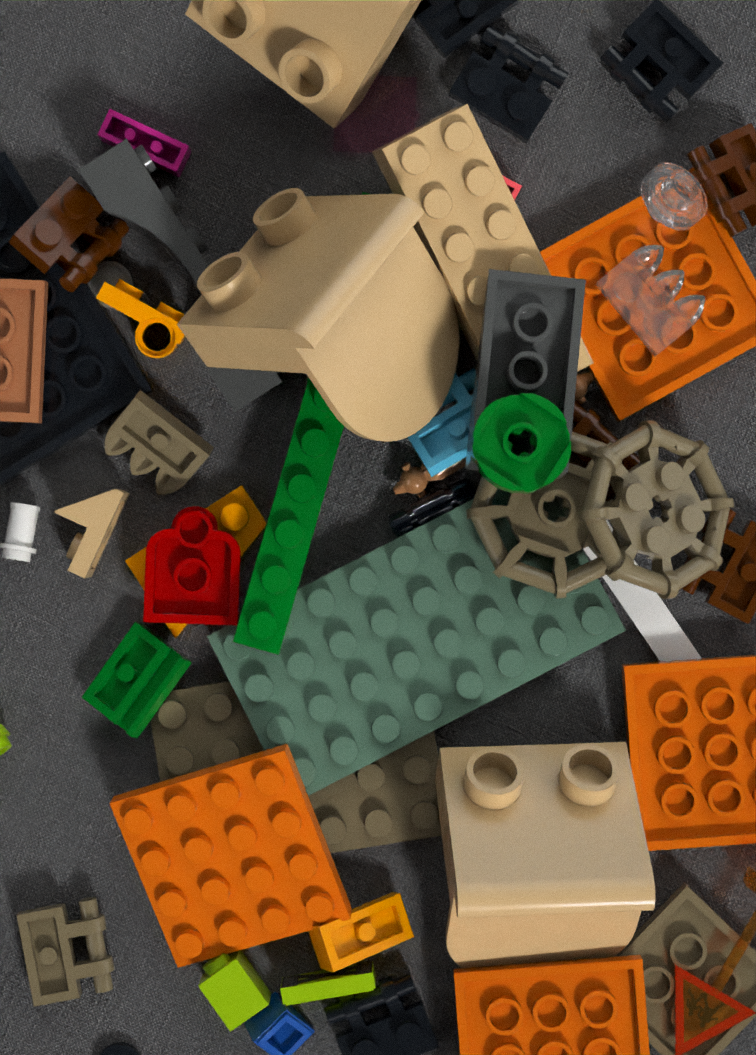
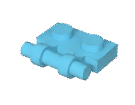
[407,368,476,477]

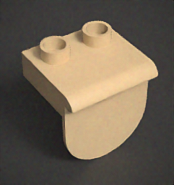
[185,0,421,129]
[177,188,459,442]
[435,742,655,968]

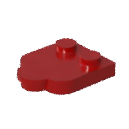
[143,506,241,625]

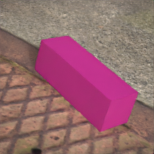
[97,109,191,177]

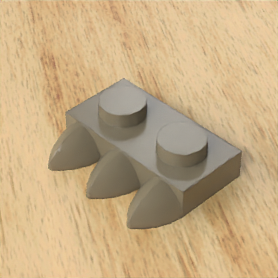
[105,390,214,495]

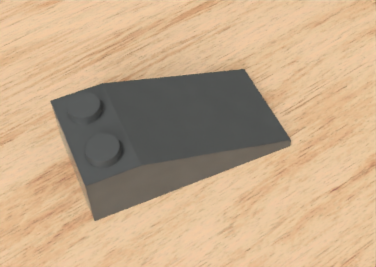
[465,269,586,479]

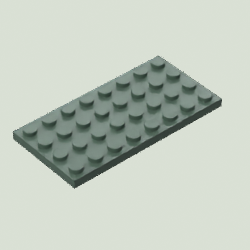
[207,488,626,796]

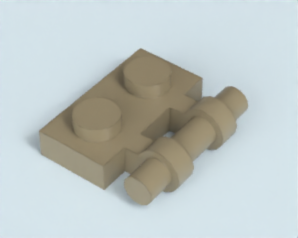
[16,897,115,1007]

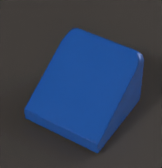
[244,992,315,1055]

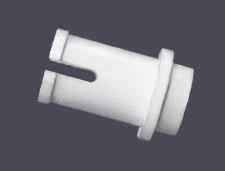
[0,502,40,562]

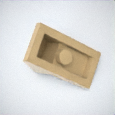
[54,489,130,578]

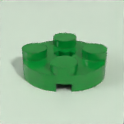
[471,393,571,494]

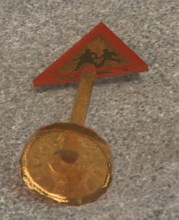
[675,867,756,1055]

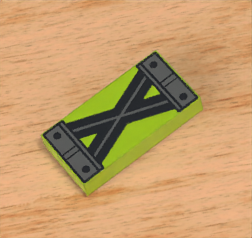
[280,961,376,1006]

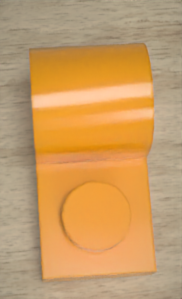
[308,892,414,972]

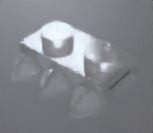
[595,245,705,356]

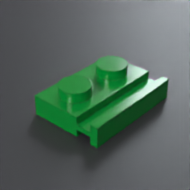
[82,622,192,738]

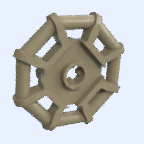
[579,420,734,599]
[466,432,621,599]

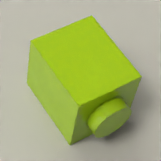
[198,950,271,1032]

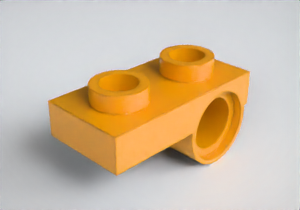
[96,279,185,358]

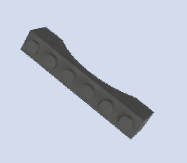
[78,139,282,412]

